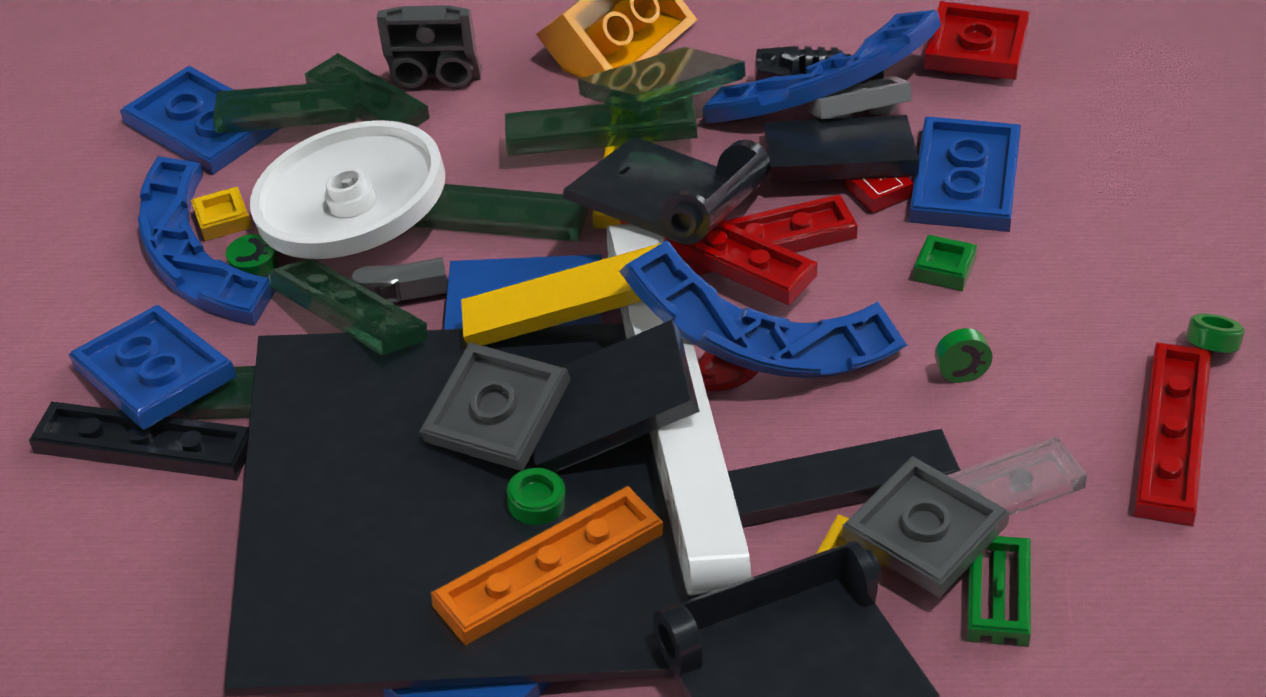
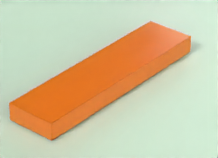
[431,486,663,646]

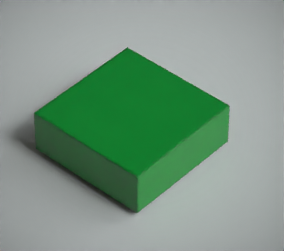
[913,235,977,291]

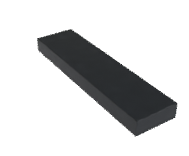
[29,401,250,481]
[727,429,960,526]

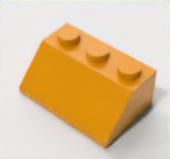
[536,0,697,91]

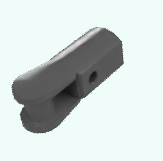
[352,257,448,310]

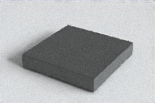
[419,342,571,471]
[842,456,1010,598]

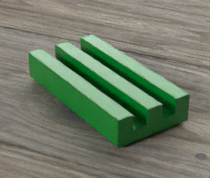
[967,536,1031,647]

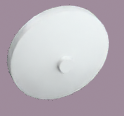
[250,121,445,259]

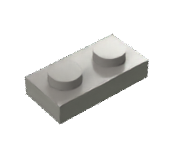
[807,76,912,119]

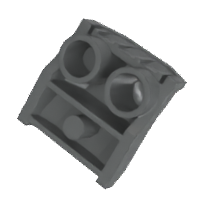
[376,5,483,88]

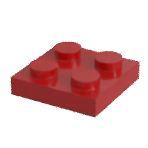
[924,1,1030,80]

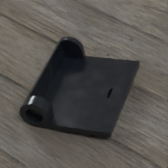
[562,136,770,244]
[653,541,939,697]

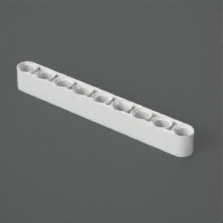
[607,224,751,596]

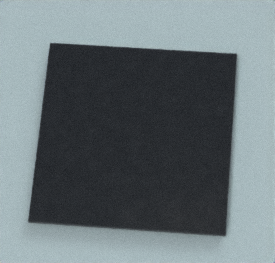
[225,323,703,696]

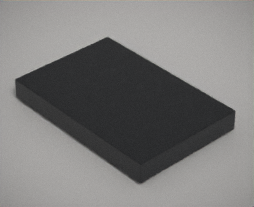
[765,115,919,183]
[533,319,700,472]

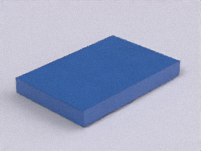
[120,66,282,175]
[909,116,1021,232]
[444,254,602,329]
[68,305,237,430]

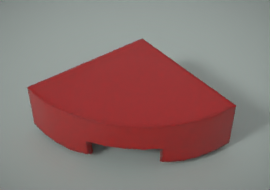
[698,351,758,391]

